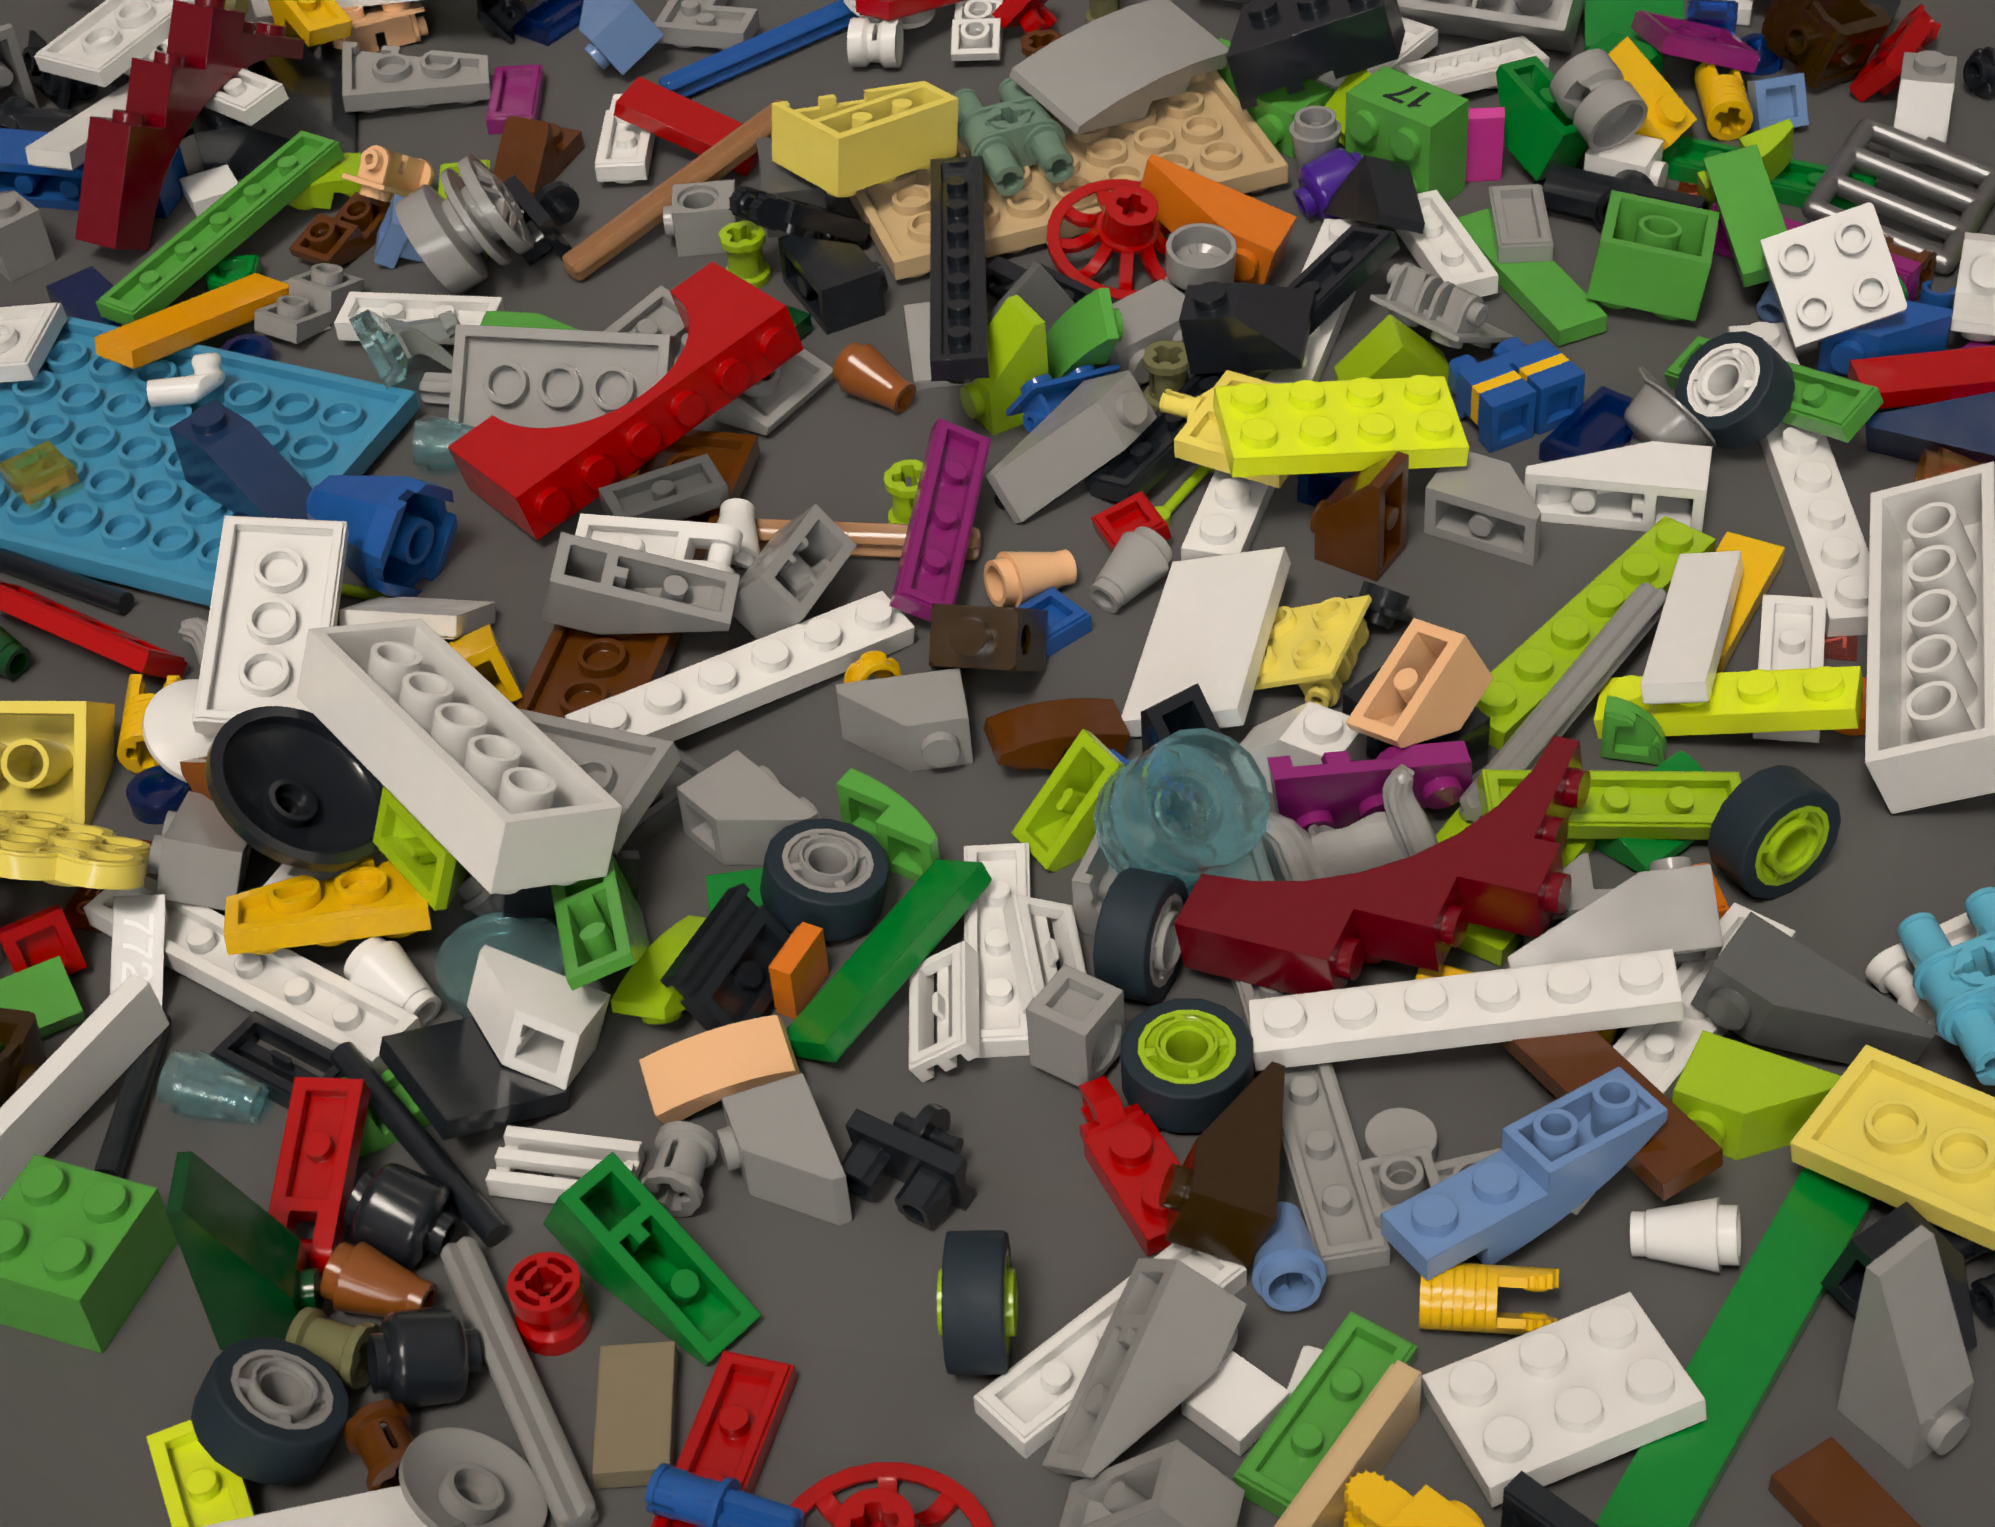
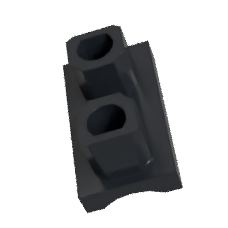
[503,175,579,266]
[841,1103,977,1229]

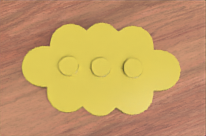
[0,810,151,890]

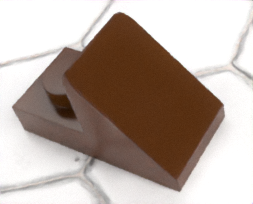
[493,115,584,198]

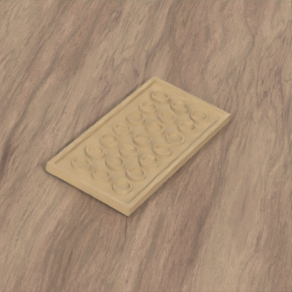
[849,71,1288,280]

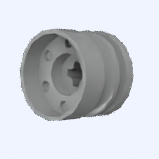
[395,153,534,296]

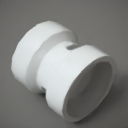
[847,17,904,68]

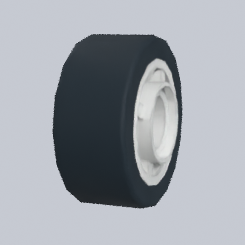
[1675,331,1795,449]

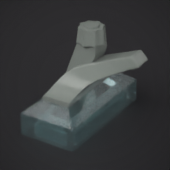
[349,309,460,389]

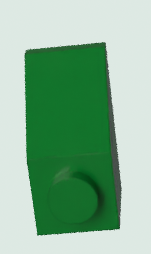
[1496,56,1588,181]

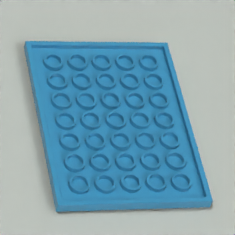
[0,316,419,606]

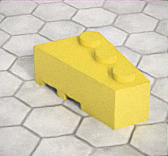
[772,81,959,198]

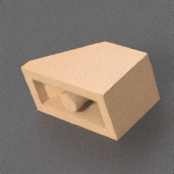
[1345,618,1493,748]

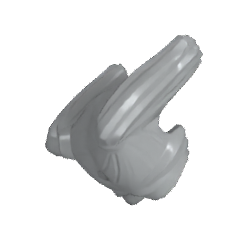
[1255,764,1438,881]

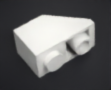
[467,944,610,1090]

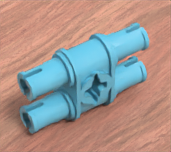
[1898,887,1995,1086]

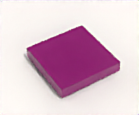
[1631,10,1760,73]

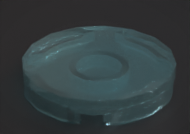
[435,911,566,1017]

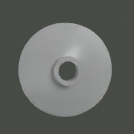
[399,1427,548,1527]

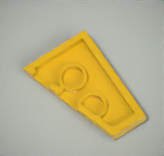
[223,857,431,955]

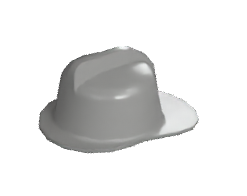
[1624,365,1716,447]

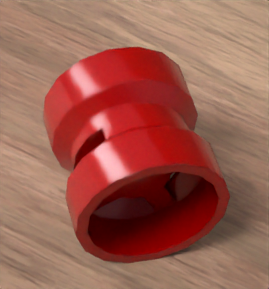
[506,1252,592,1356]

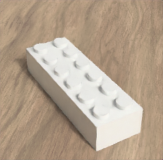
[1865,461,1995,814]
[297,619,622,895]

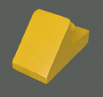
[268,0,352,47]

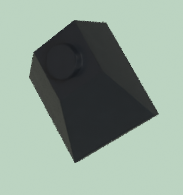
[1179,281,1316,374]

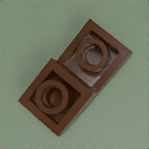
[289,192,390,266]
[983,698,1130,771]

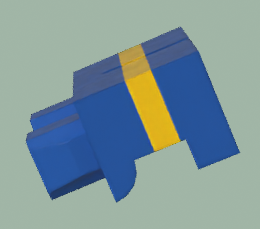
[1448,336,1585,453]

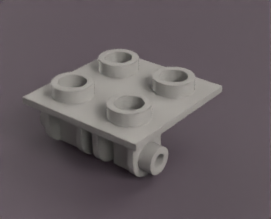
[1369,262,1515,349]

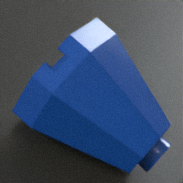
[306,475,458,597]

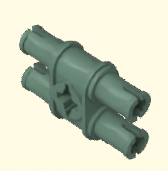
[953,77,1074,196]

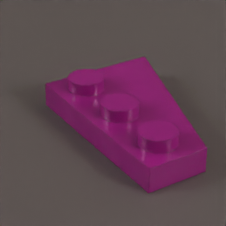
[1267,740,1473,832]

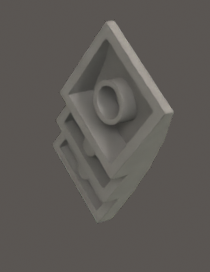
[1009,0,1229,135]
[604,285,833,436]

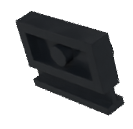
[660,883,791,1031]

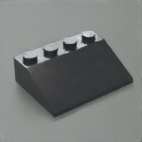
[194,25,357,180]

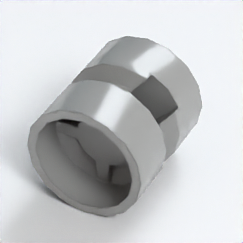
[1549,49,1648,151]
[1165,223,1237,294]

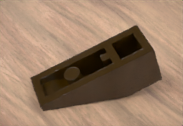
[1159,1061,1285,1267]

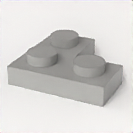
[654,0,760,51]

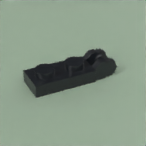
[729,186,870,244]

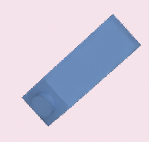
[579,0,664,75]

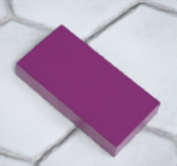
[486,64,546,135]

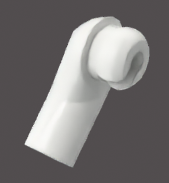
[147,352,226,407]

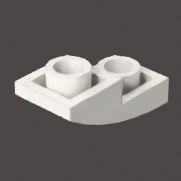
[951,0,1004,61]

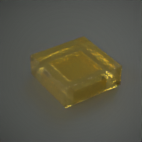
[0,441,79,506]

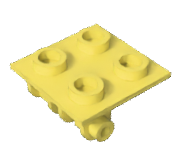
[1254,595,1372,708]

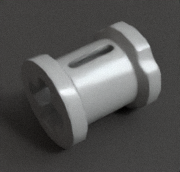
[641,1121,719,1218]

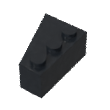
[1226,0,1405,110]

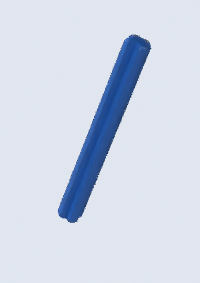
[658,0,861,98]

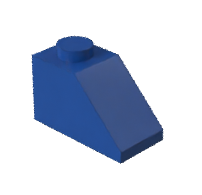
[1817,300,1954,377]

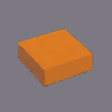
[768,922,830,1019]

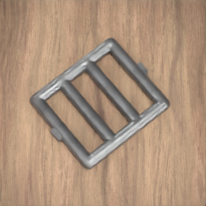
[1802,118,1995,274]

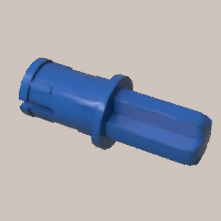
[645,1463,805,1527]

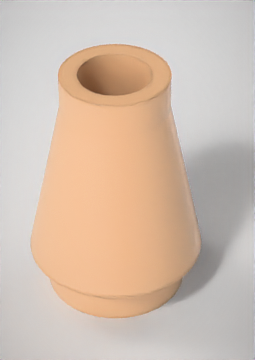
[984,549,1077,608]

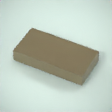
[592,1341,678,1489]

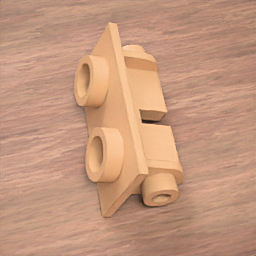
[332,1,428,52]
[342,145,434,203]

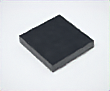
[379,1016,571,1140]

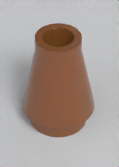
[832,342,916,414]
[320,1241,437,1318]

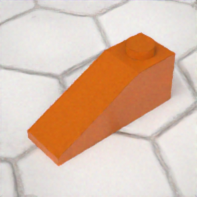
[1140,154,1297,285]

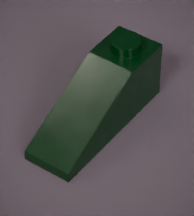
[166,1151,324,1350]

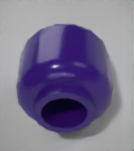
[1293,148,1362,223]

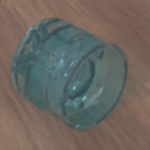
[1093,728,1270,888]

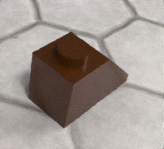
[1310,451,1409,582]

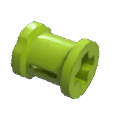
[719,220,771,289]
[883,459,923,524]

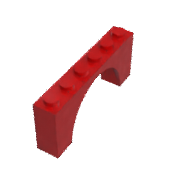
[448,261,804,541]

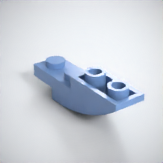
[1381,1067,1668,1281]

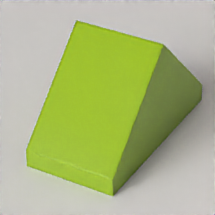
[1334,314,1455,394]
[1011,729,1129,872]
[373,786,469,911]

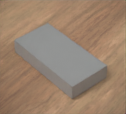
[1487,184,1554,263]

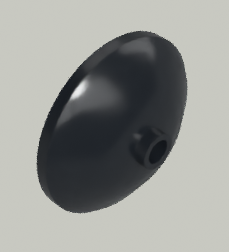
[205,706,383,872]

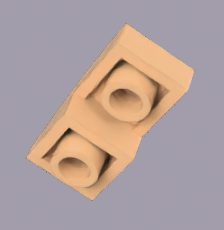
[639,1015,800,1124]

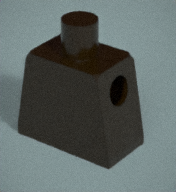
[929,603,1048,671]

